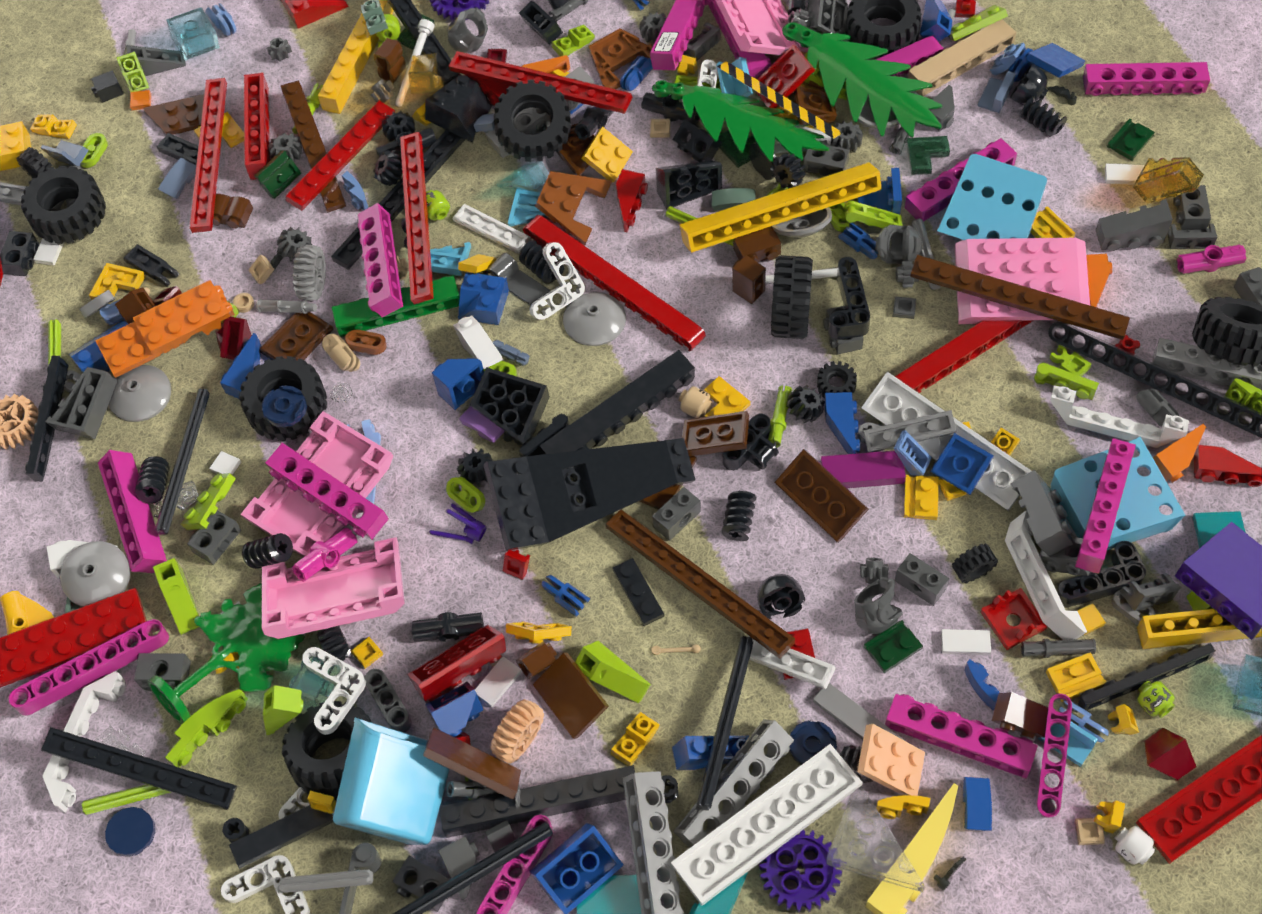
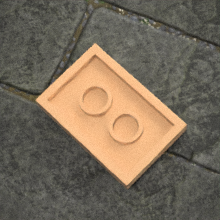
[857,724,925,796]

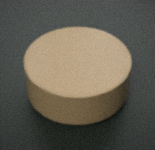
[232,293,254,313]

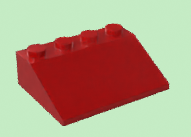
[280,0,349,29]
[407,624,506,702]

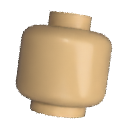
[678,386,712,418]

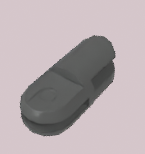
[1136,388,1180,428]

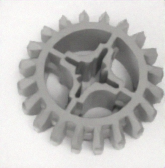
[292,245,326,301]

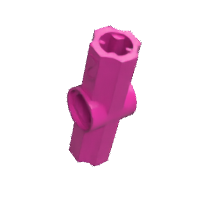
[1177,244,1246,274]
[292,528,358,582]

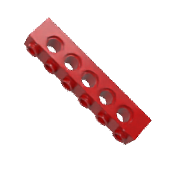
[244,72,270,180]

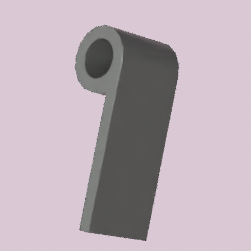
[486,253,550,305]
[339,843,382,914]

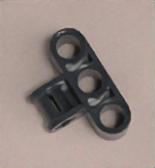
[723,414,779,471]

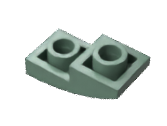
[361,0,388,35]
[712,188,756,212]

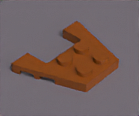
[589,28,653,89]
[535,171,612,246]

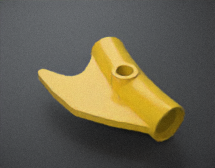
[0,591,54,635]

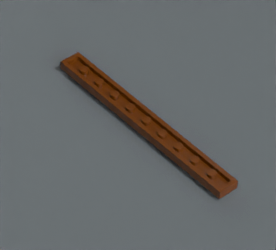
[910,255,1130,340]
[606,509,795,659]

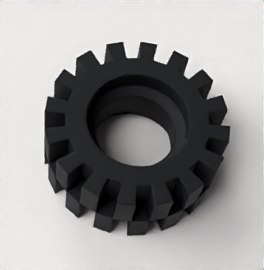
[17,147,53,179]
[817,361,857,399]
[952,544,998,584]

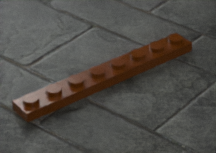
[280,80,346,213]

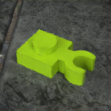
[1050,345,1092,377]

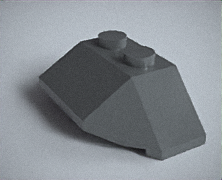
[807,0,848,34]

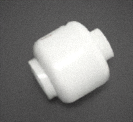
[1115,826,1155,865]

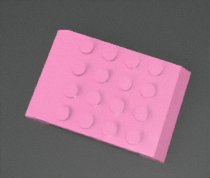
[715,0,808,55]
[955,238,1090,324]
[241,411,393,557]
[262,537,405,639]

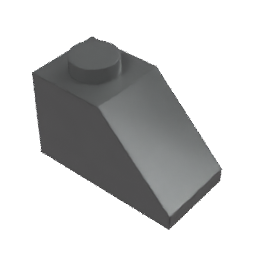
[929,85,955,132]
[438,836,480,900]

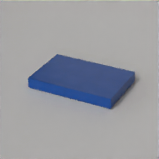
[1026,43,1086,78]

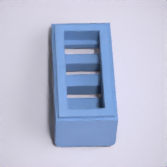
[894,430,932,476]

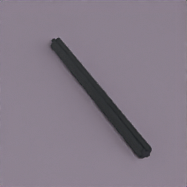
[155,388,210,535]
[697,636,754,811]
[393,822,553,914]

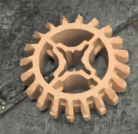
[0,393,39,450]
[491,699,544,764]

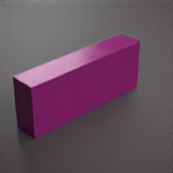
[820,451,906,488]

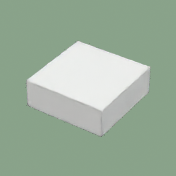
[209,451,241,475]

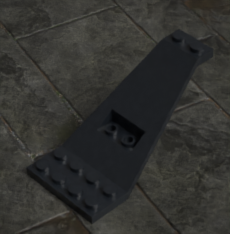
[483,438,696,551]

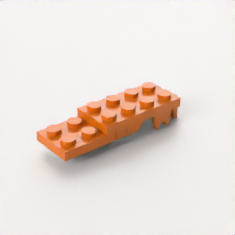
[95,280,235,378]

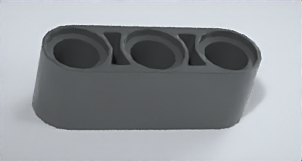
[365,669,412,733]

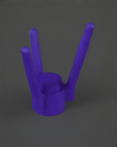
[429,503,487,544]

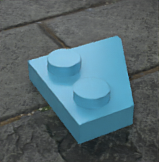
[507,189,548,227]
[430,242,471,276]

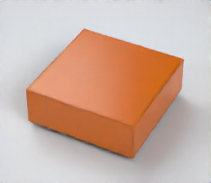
[130,90,151,111]

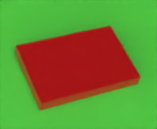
[755,44,815,109]

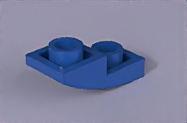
[964,659,1000,711]
[963,777,992,831]

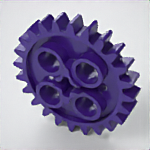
[430,0,489,21]
[759,829,842,913]

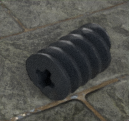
[1021,96,1067,137]
[519,240,564,284]
[135,456,170,504]
[721,491,757,541]
[242,533,293,569]

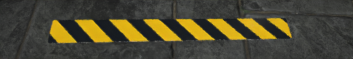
[717,61,843,139]

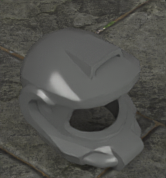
[448,7,488,53]
[875,225,923,264]
[854,577,903,634]

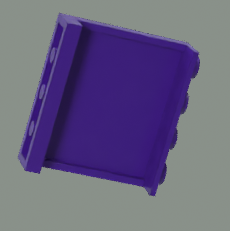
[1175,522,1262,640]

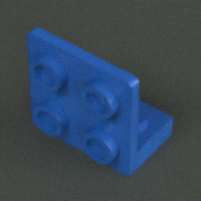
[857,168,902,214]

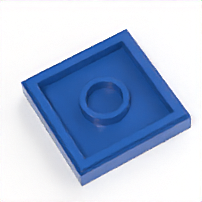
[930,433,994,495]

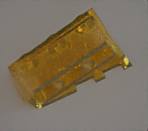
[409,53,443,95]
[1133,157,1204,203]

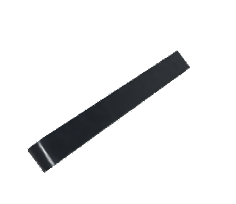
[1048,322,1262,438]

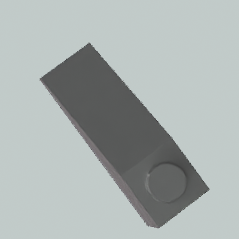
[123,45,186,76]

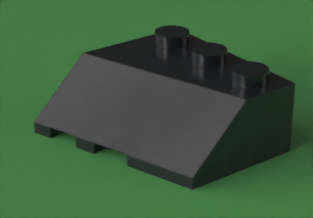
[425,74,492,143]
[656,160,722,210]
[470,367,550,444]

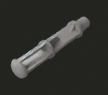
[256,299,317,313]

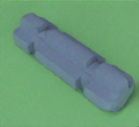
[493,340,530,366]

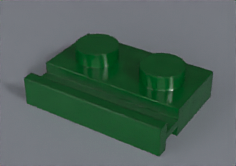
[1107,118,1155,161]
[254,150,301,199]
[864,620,923,673]

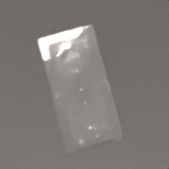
[150,481,198,519]

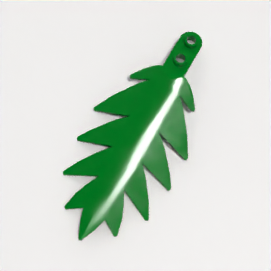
[782,22,942,138]
[652,80,829,162]

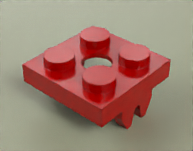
[980,588,1048,651]

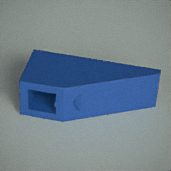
[920,0,953,42]
[220,333,261,399]
[824,392,860,454]
[672,736,749,770]

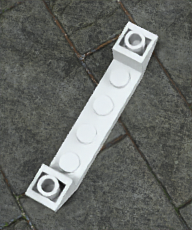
[1050,385,1189,448]
[1005,510,1087,640]
[43,672,126,813]

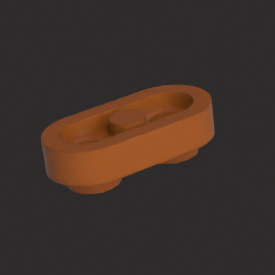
[345,330,387,355]

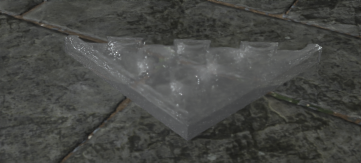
[827,786,924,892]

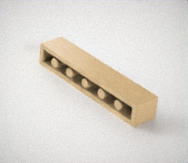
[908,19,1016,96]

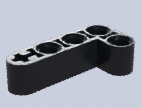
[828,257,870,339]
[1057,541,1146,608]

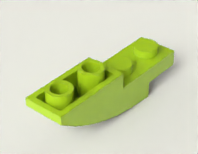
[165,689,248,768]

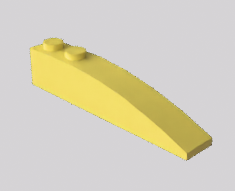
[866,783,958,914]

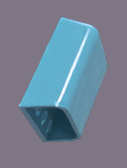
[937,154,1047,240]
[1051,437,1185,550]
[333,718,450,845]

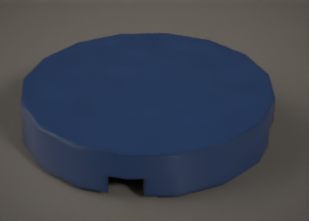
[262,386,307,427]
[789,720,837,765]
[105,807,156,857]

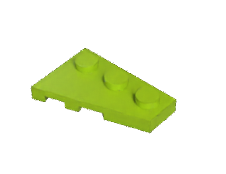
[948,5,1008,41]
[180,473,236,530]

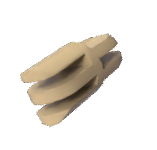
[322,334,360,372]

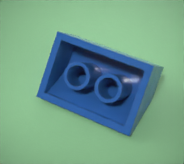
[68,320,128,374]
[529,823,624,914]

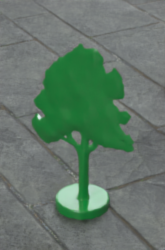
[147,583,305,725]

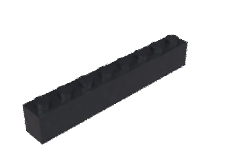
[540,350,695,455]
[439,765,635,838]

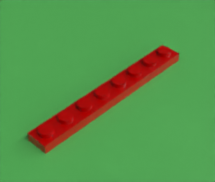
[285,100,395,211]

